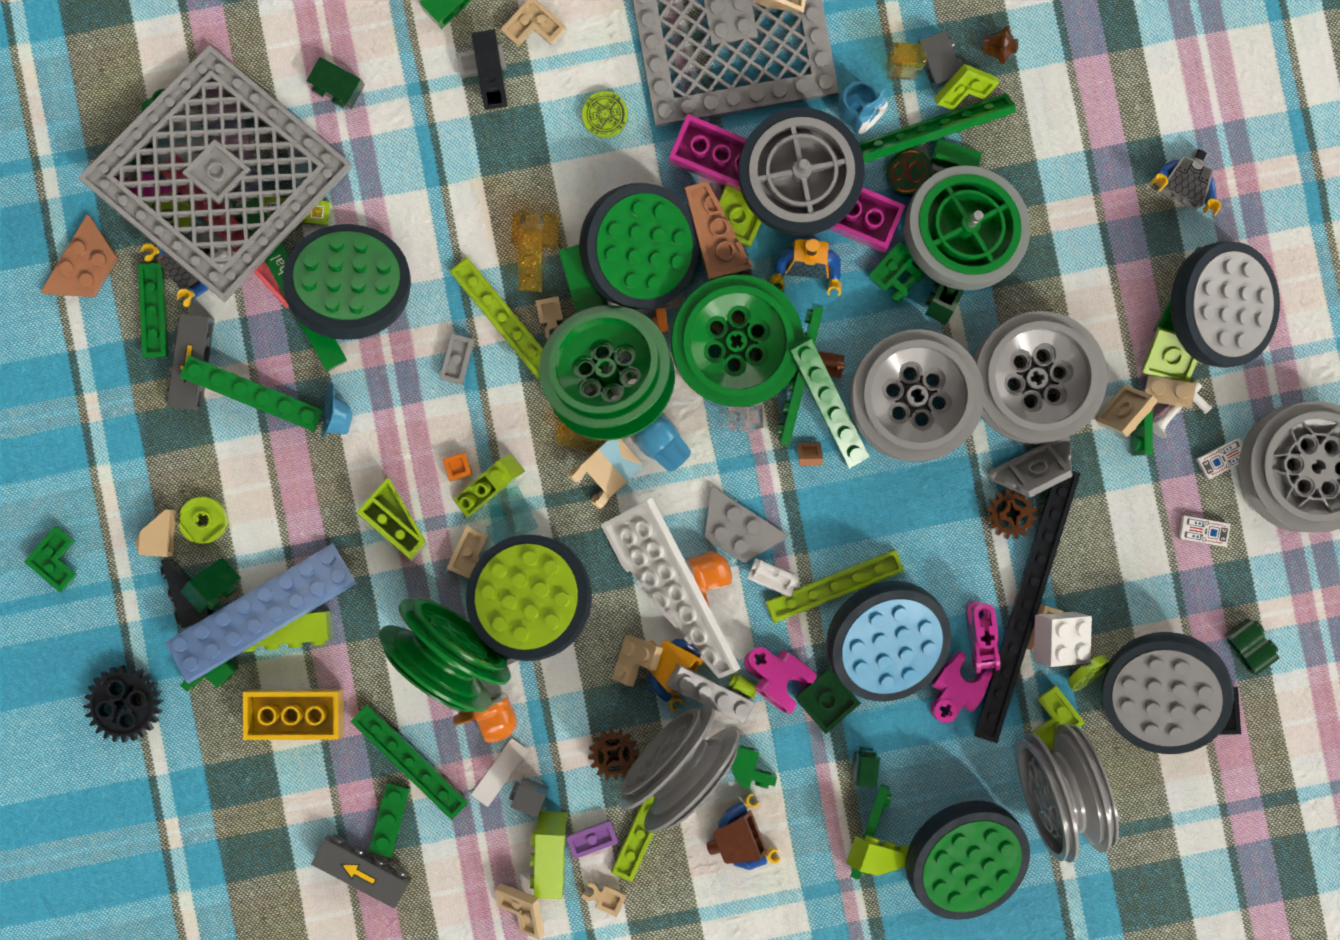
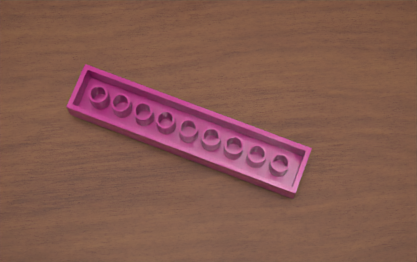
[669,114,906,253]

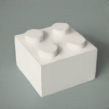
[1034,612,1092,667]

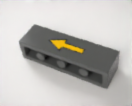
[165,313,215,412]
[311,834,412,909]

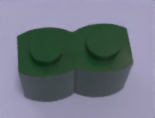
[1224,619,1280,675]
[851,747,881,788]

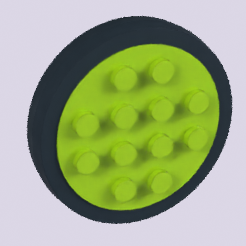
[466,535,592,661]

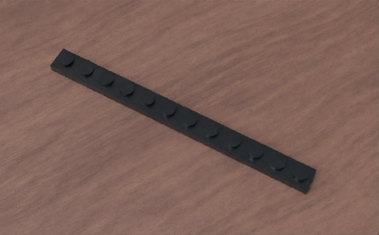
[973,471,1081,743]

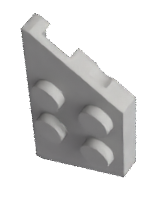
[987,436,1072,497]
[705,487,788,563]

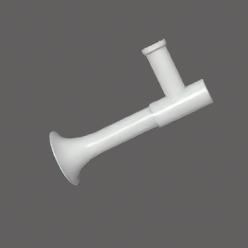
[1153,380,1212,438]

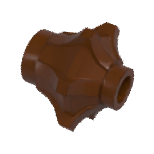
[983,27,1019,64]

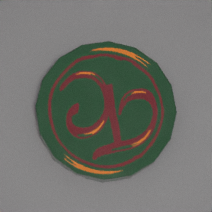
[886,150,934,196]

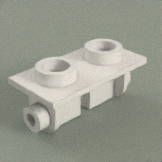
[747,558,799,597]

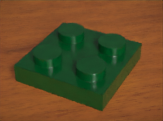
[794,667,861,734]

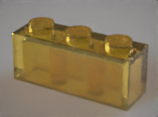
[518,214,545,292]

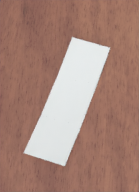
[471,738,529,807]

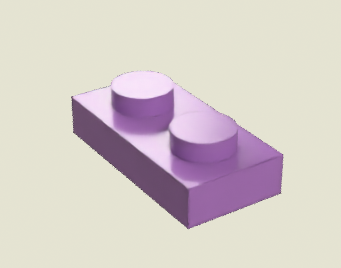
[566,819,619,859]

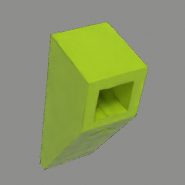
[453,453,525,518]
[846,835,909,876]

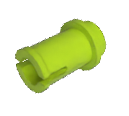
[728,673,757,699]

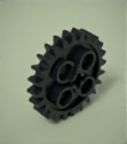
[84,665,164,743]

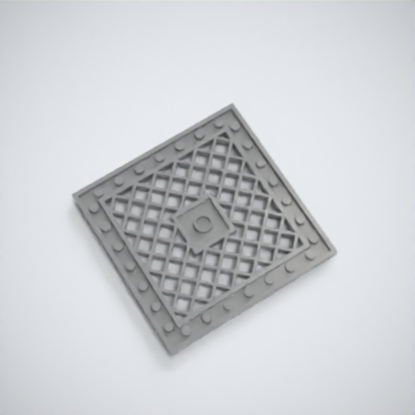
[633,0,839,127]
[78,45,352,302]

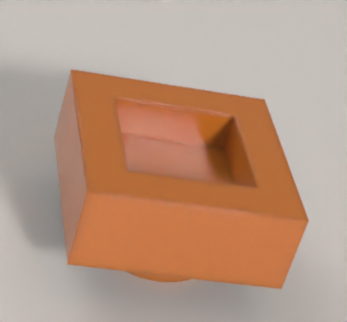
[652,308,668,334]
[442,452,473,482]

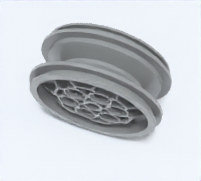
[1016,724,1119,863]

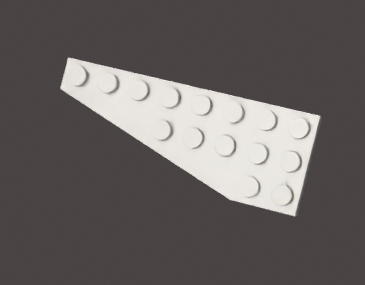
[601,498,741,678]

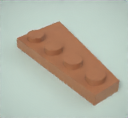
[684,181,754,280]

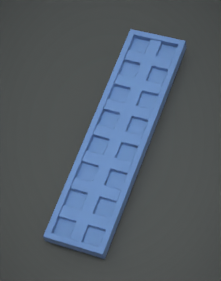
[165,543,357,684]

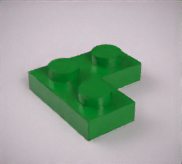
[24,526,78,592]

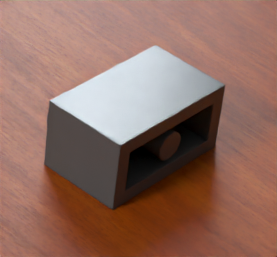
[916,31,963,90]
[509,777,549,818]

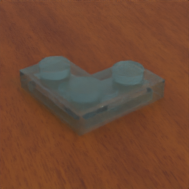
[486,485,539,545]

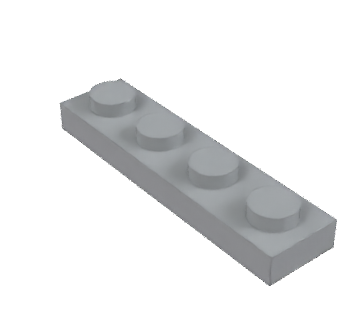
[666,664,755,723]

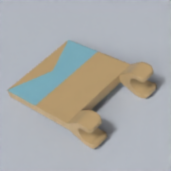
[568,439,644,509]

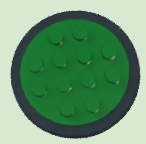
[579,183,700,310]
[283,224,411,340]
[905,800,1030,920]

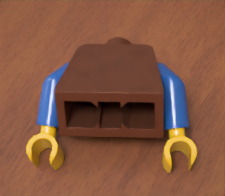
[707,793,780,870]

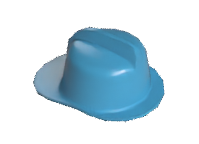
[321,382,352,438]

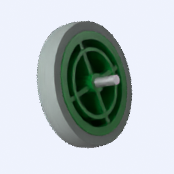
[904,166,1030,290]

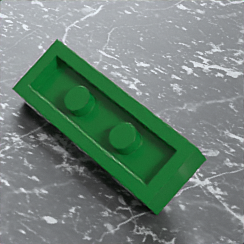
[369,782,411,858]

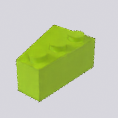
[356,477,427,561]
[530,811,568,899]

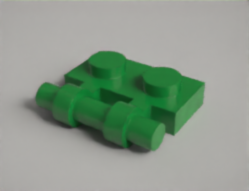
[868,241,924,303]

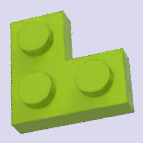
[934,64,999,110]
[1032,685,1085,751]

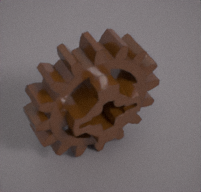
[985,489,1037,539]
[588,728,639,781]

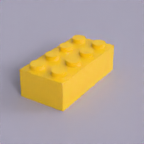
[243,689,344,740]

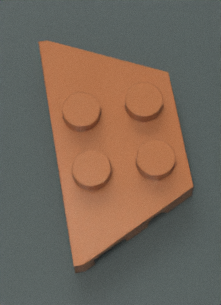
[41,215,119,298]

